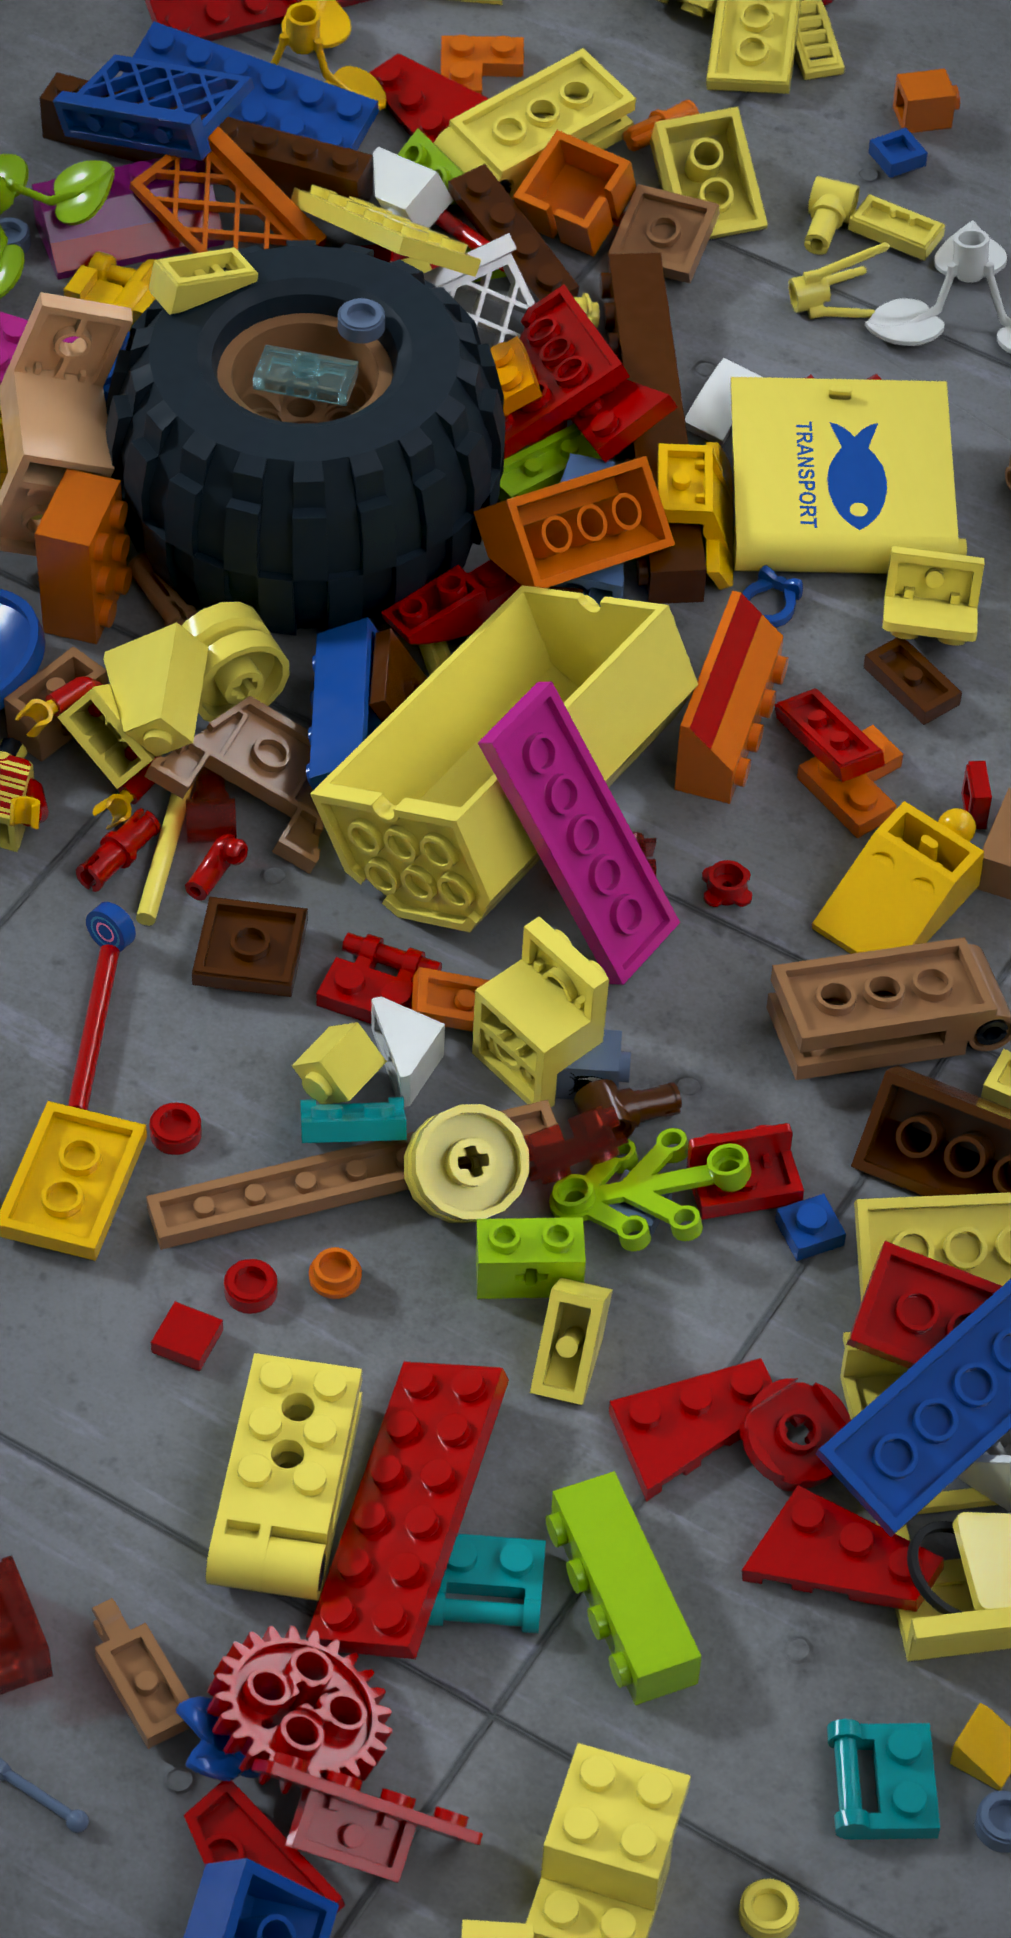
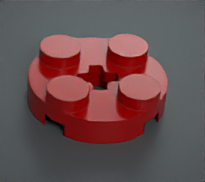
[739,1378,851,1491]

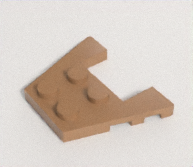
[144,696,323,874]

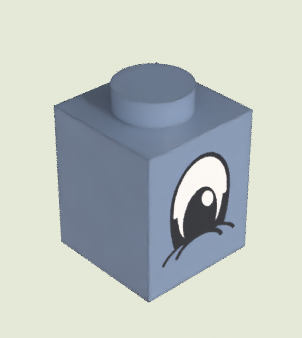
[556,1030,631,1099]

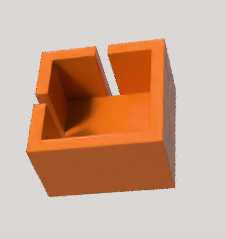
[513,130,636,257]

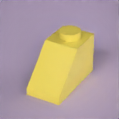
[530,1278,613,1405]

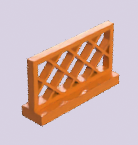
[129,126,327,254]

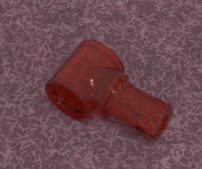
[186,767,237,843]

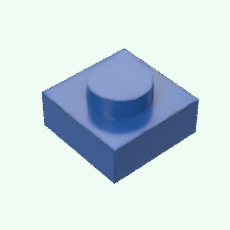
[868,128,928,178]
[775,1194,846,1261]

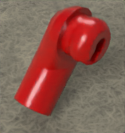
[185,834,248,901]

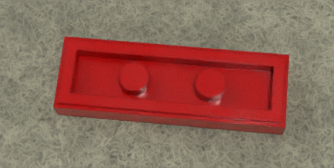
[774,688,885,783]

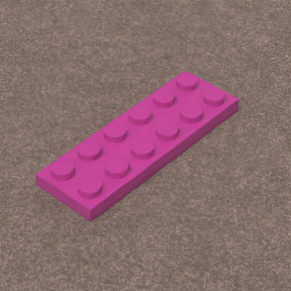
[478,682,680,985]

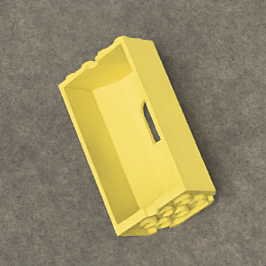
[310,585,698,933]

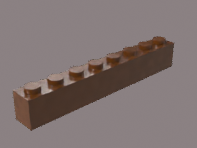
[40,72,373,202]

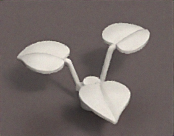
[865,220,1011,354]

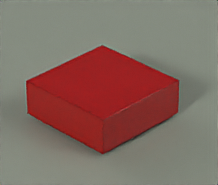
[961,761,992,829]
[151,1301,224,1371]

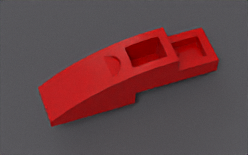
[381,559,522,644]

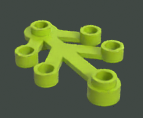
[549,1128,751,1252]

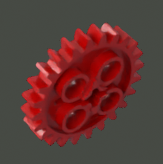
[207,1626,392,1795]

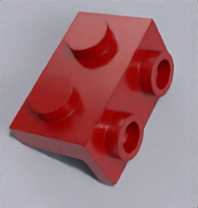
[686,1123,804,1220]

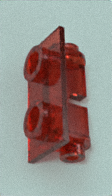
[523,1105,629,1184]

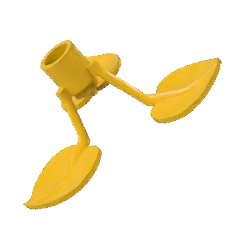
[271,0,386,112]

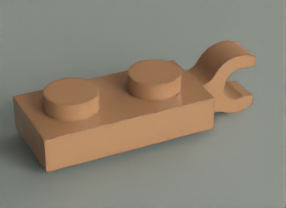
[92,1598,190,1749]

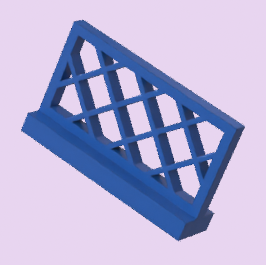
[53,54,254,161]

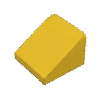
[949,1703,1011,1791]

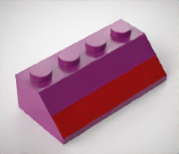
[32,157,225,280]

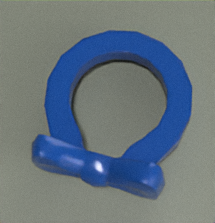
[742,565,803,628]

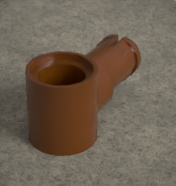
[574,1079,682,1149]

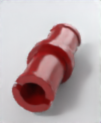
[76,808,161,892]

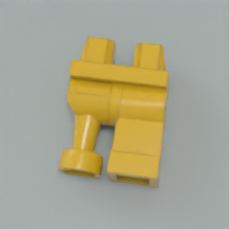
[64,251,156,332]

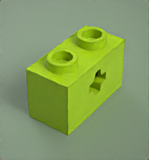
[475,1217,586,1299]

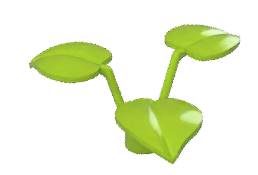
[0,154,115,299]

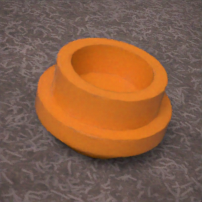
[309,1247,362,1299]

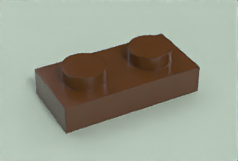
[863,637,962,725]

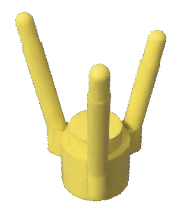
[788,242,889,319]

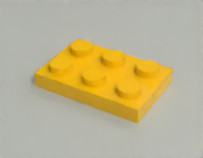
[0,1101,147,1261]

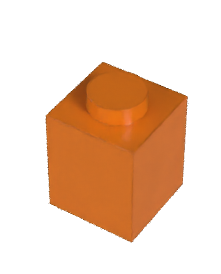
[893,68,960,133]

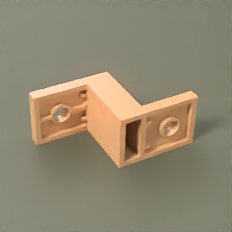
[0,292,133,556]

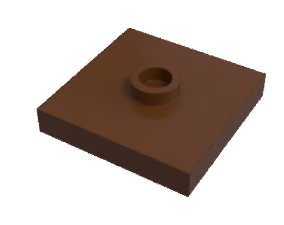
[369,628,427,722]
[192,897,308,997]

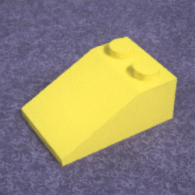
[650,107,768,239]

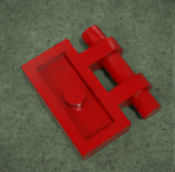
[316,932,442,1024]

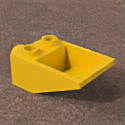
[812,801,984,954]

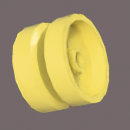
[182,602,290,722]
[404,1104,529,1223]

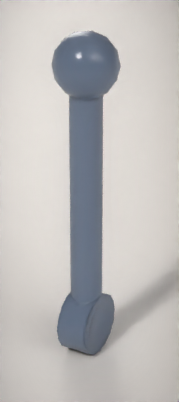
[0,1758,89,1833]

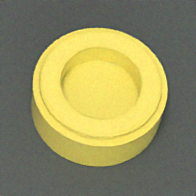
[739,1879,799,1938]

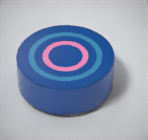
[86,902,136,952]

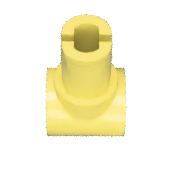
[804,176,860,255]

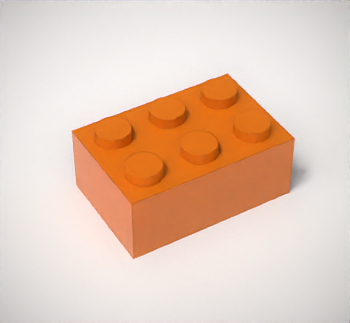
[34,468,132,645]

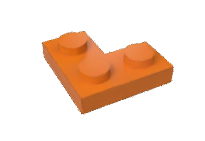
[441,35,524,95]
[797,725,903,839]

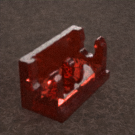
[0,1555,53,1695]

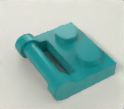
[300,1097,407,1143]
[427,1534,546,1634]
[827,1718,940,1840]

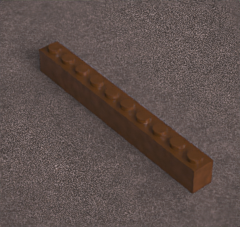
[600,253,707,604]

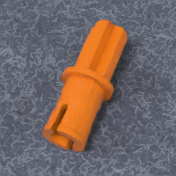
[622,99,699,151]

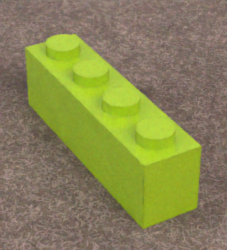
[545,1471,702,1705]

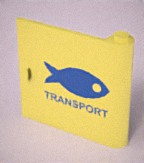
[730,377,967,574]

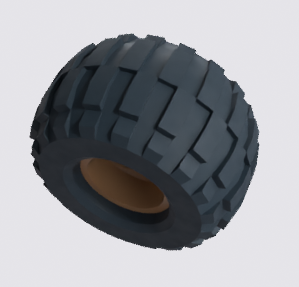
[106,240,506,636]

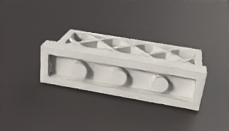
[423,233,535,346]

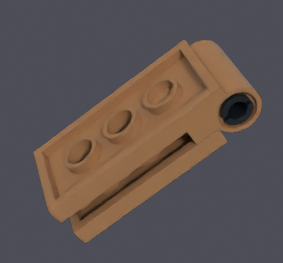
[766,937,1011,1080]

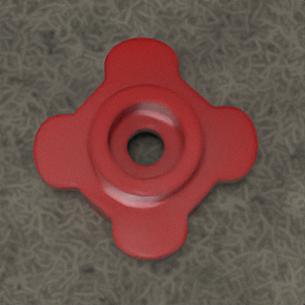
[702,860,752,907]

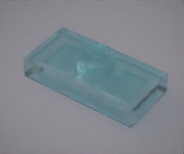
[253,344,359,406]

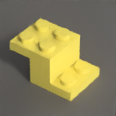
[472,916,609,1107]
[526,1743,691,1938]

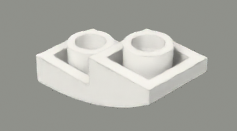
[685,358,762,447]

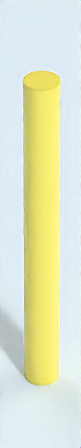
[136,780,195,926]

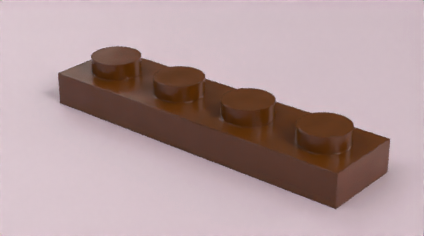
[448,164,579,303]

